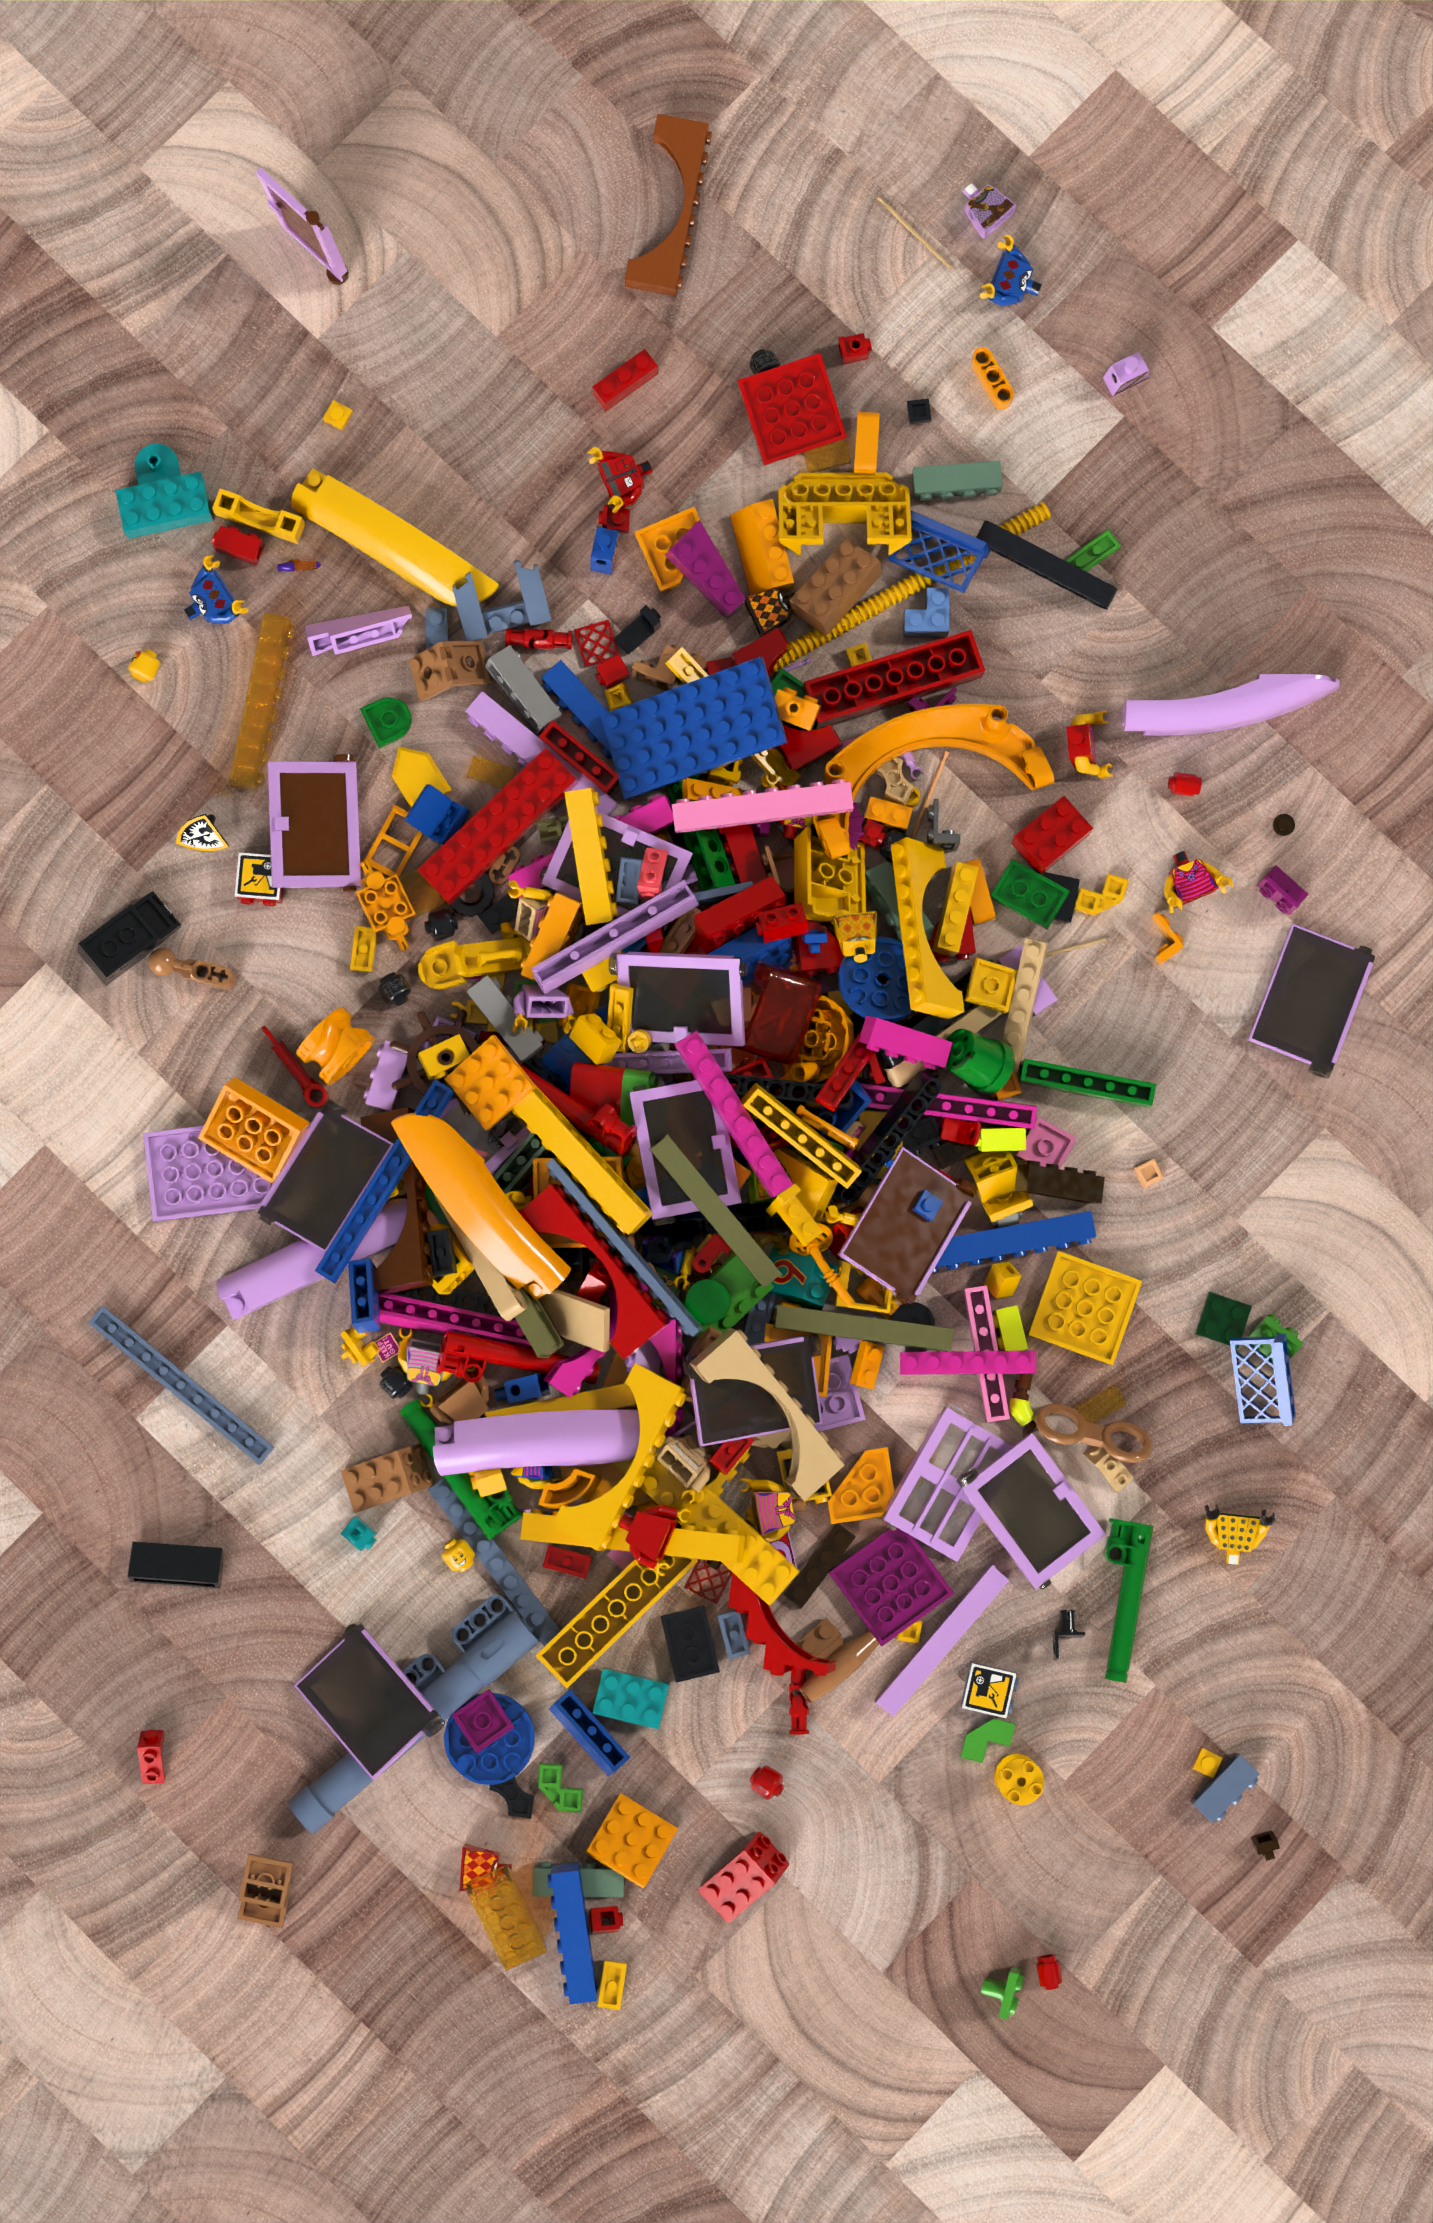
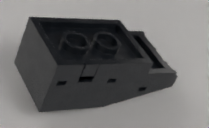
[78,891,181,986]

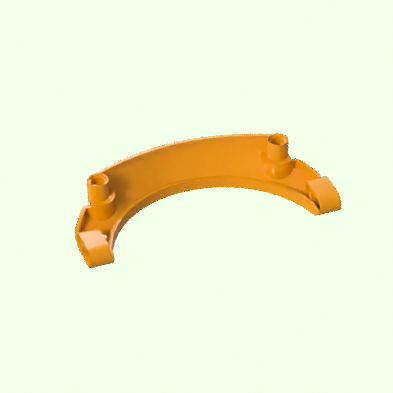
[812,704,1054,860]

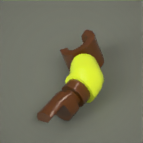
[1009,1374,1040,1442]

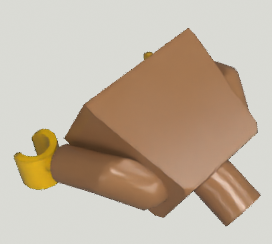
[420,1366,490,1425]

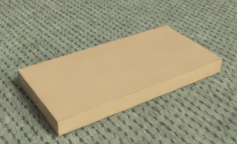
[540,1289,610,1352]

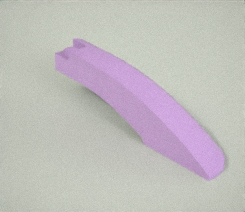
[1121,674,1340,736]
[217,1198,440,1320]

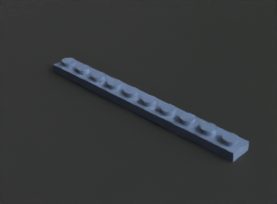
[546,1158,703,1337]
[88,1306,275,1465]
[428,1477,561,1646]

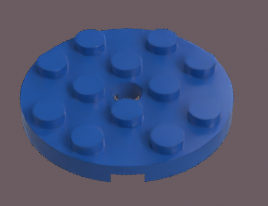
[838,937,915,1022]
[444,1693,535,1785]

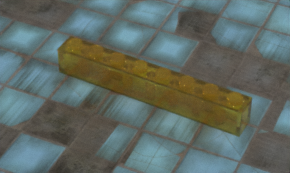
[229,612,295,792]

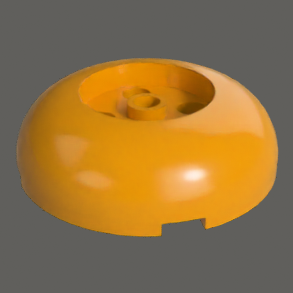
[774,994,855,1083]

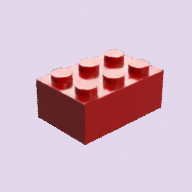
[1011,796,1093,875]

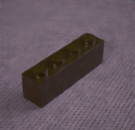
[1014,1160,1105,1204]

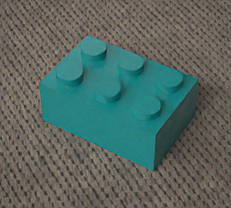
[592,1667,670,1729]

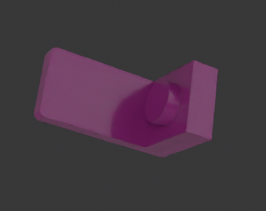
[907,687,957,712]

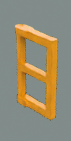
[363,805,423,878]
[796,1105,859,1151]

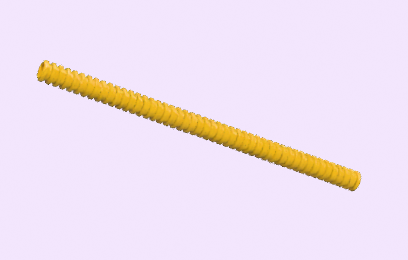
[771,502,1051,675]

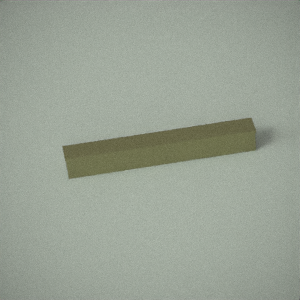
[649,1134,782,1288]
[515,1287,565,1358]
[773,1305,955,1352]

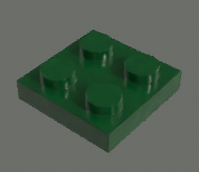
[1195,1292,1252,1349]

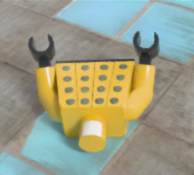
[1205,1504,1275,1565]

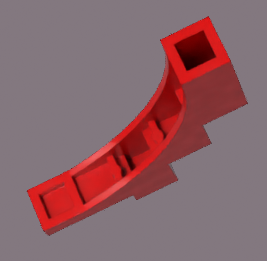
[728,1572,836,1676]

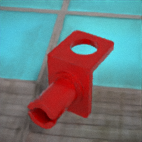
[940,1117,981,1145]

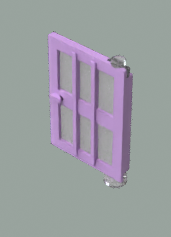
[882,1401,1014,1562]

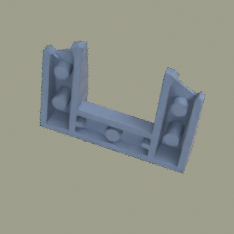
[452,560,552,641]

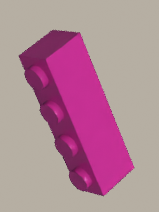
[859,1016,953,1070]

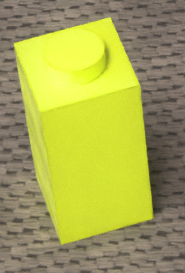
[975,1127,1026,1152]
[992,1305,1028,1351]

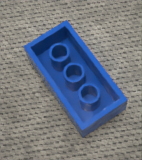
[702,927,793,1001]

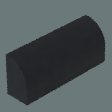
[128,1541,223,1589]

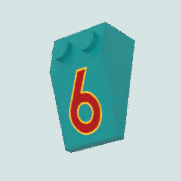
[769,1247,838,1311]

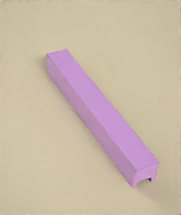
[531,880,699,995]
[875,1564,1009,1717]

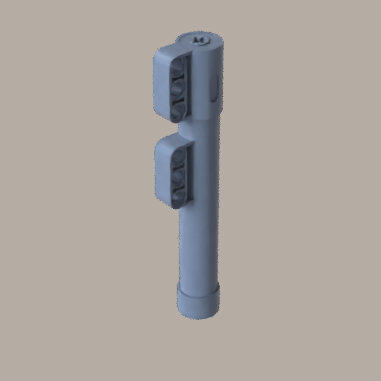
[287,1595,541,1834]

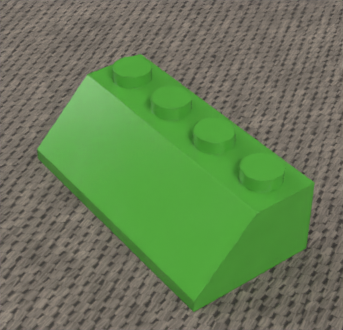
[682,1253,774,1339]

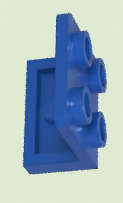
[405,784,471,846]

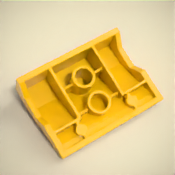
[794,827,866,921]

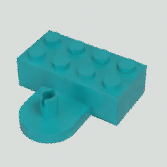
[115,444,214,539]

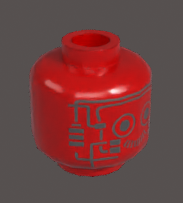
[749,1766,785,1800]

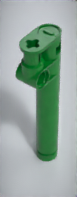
[399,1399,523,1540]
[1103,1518,1154,1683]

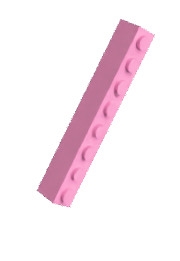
[672,779,854,833]

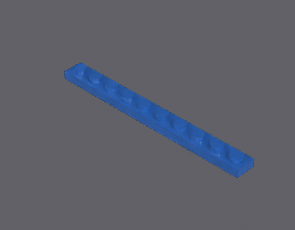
[315,1079,455,1283]

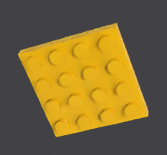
[1028,1251,1142,1365]

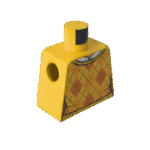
[834,911,877,963]

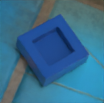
[912,1189,943,1221]

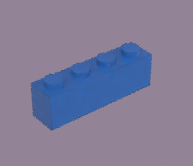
[549,1689,631,1777]

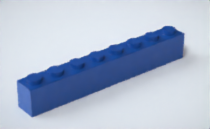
[932,1211,1097,1273]

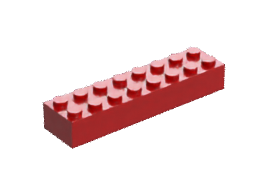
[802,630,985,729]
[417,748,578,905]

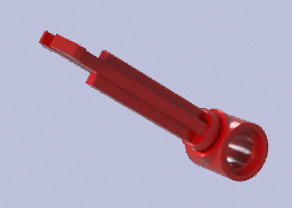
[261,1025,329,1109]

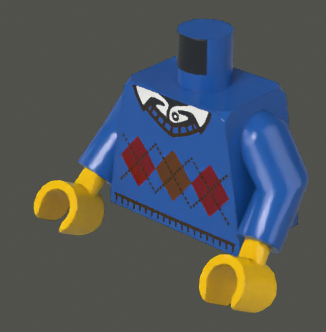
[980,235,1042,307]
[184,555,248,624]

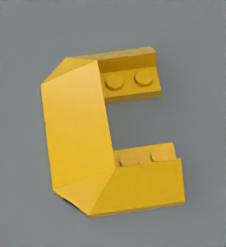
[778,472,912,556]

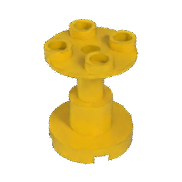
[994,1753,1044,1805]

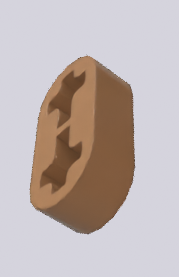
[489,846,520,885]

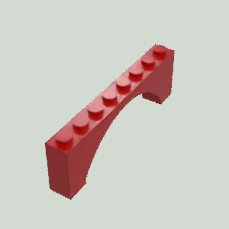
[794,907,976,977]
[519,1184,670,1359]

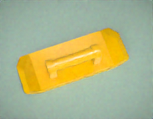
[454,937,531,977]

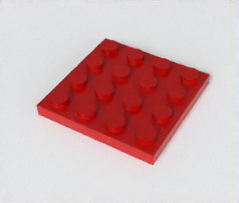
[737,353,847,465]

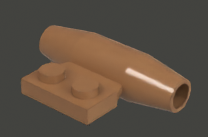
[796,1617,879,1703]

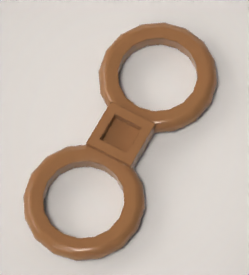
[1035,1403,1153,1463]

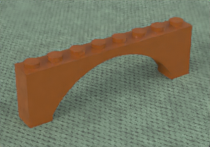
[624,114,712,296]

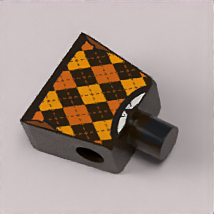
[744,588,795,637]

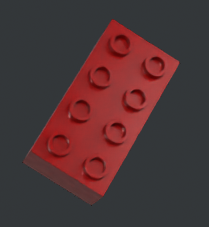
[694,876,786,955]

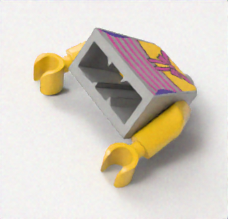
[398,1327,453,1395]

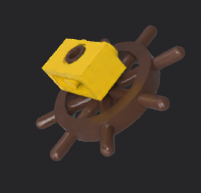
[390,1009,487,1116]

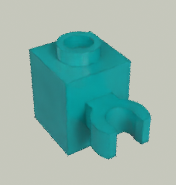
[340,1516,377,1551]

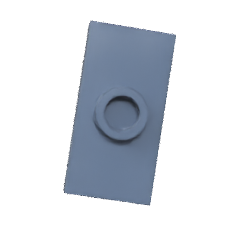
[616,857,643,904]

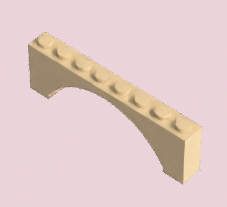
[689,1327,845,1501]

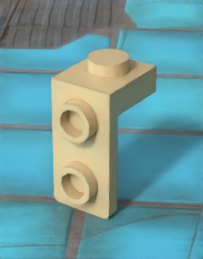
[1083,1445,1133,1492]

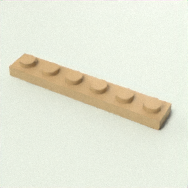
[1002,938,1048,1073]

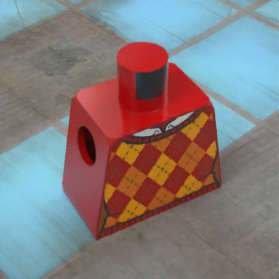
[459,1844,512,1891]

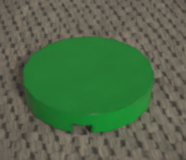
[685,1279,731,1324]

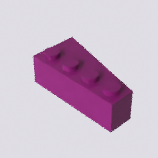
[665,520,746,618]

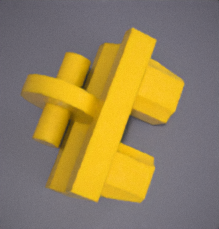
[340,1328,380,1367]

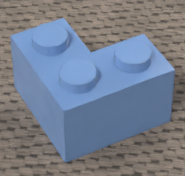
[903,588,949,638]

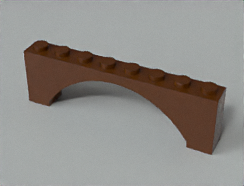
[360,1107,433,1294]

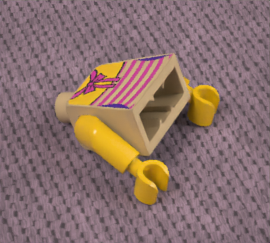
[501,880,555,942]

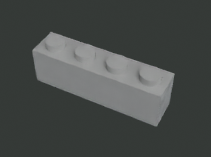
[485,645,562,736]
[466,975,544,1063]

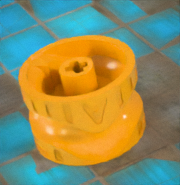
[296,1007,375,1086]

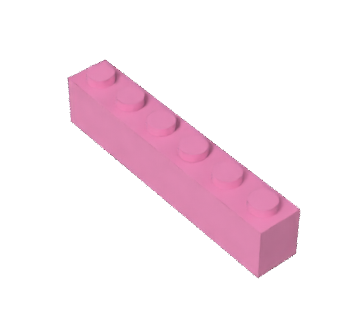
[963,1285,1010,1423]

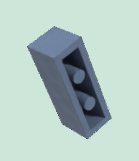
[1190,1753,1260,1823]

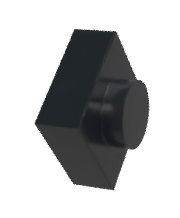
[907,398,931,425]

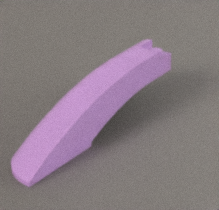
[433,1410,640,1476]

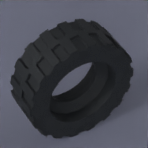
[450,873,495,918]

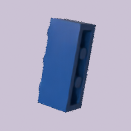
[348,1258,381,1334]

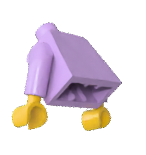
[512,984,577,1034]

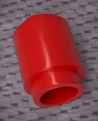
[1168,772,1202,796]
[1036,1954,1062,1990]

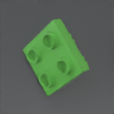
[1245,1314,1303,1361]
[981,1966,1024,2020]

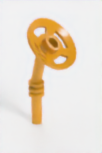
[789,1223,855,1307]

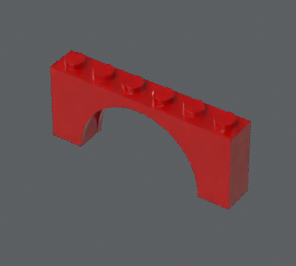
[732,628,844,772]

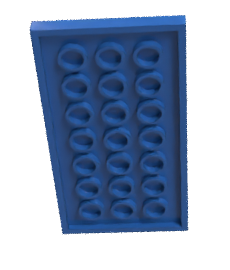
[600,657,788,800]

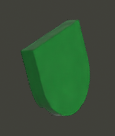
[360,697,412,749]

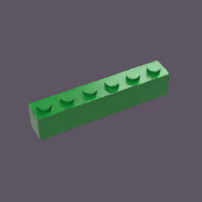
[1018,1058,1156,1108]

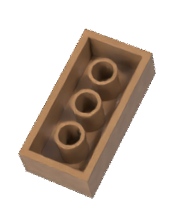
[789,538,882,636]

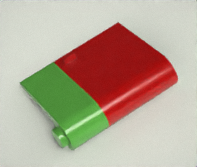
[570,1062,658,1138]

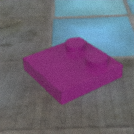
[452,1689,515,1754]

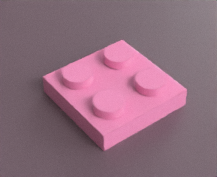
[1016,1117,1077,1169]

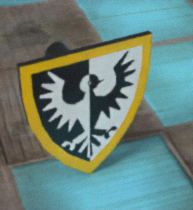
[176,814,229,851]

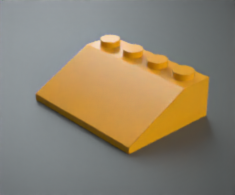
[198,1077,310,1184]

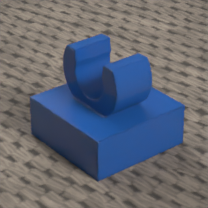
[801,930,827,953]

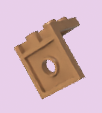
[409,641,491,701]

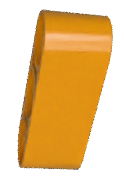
[971,347,1014,410]
[854,411,880,475]
[962,858,996,925]

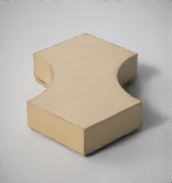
[874,757,914,806]

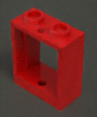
[576,1258,612,1304]

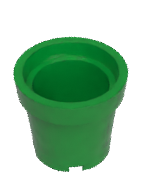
[945,1029,1015,1096]

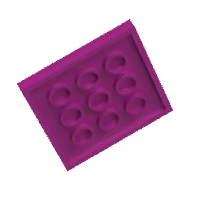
[829,1525,954,1647]

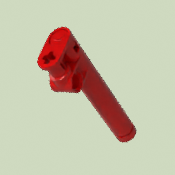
[517,1062,637,1158]
[436,1331,599,1384]

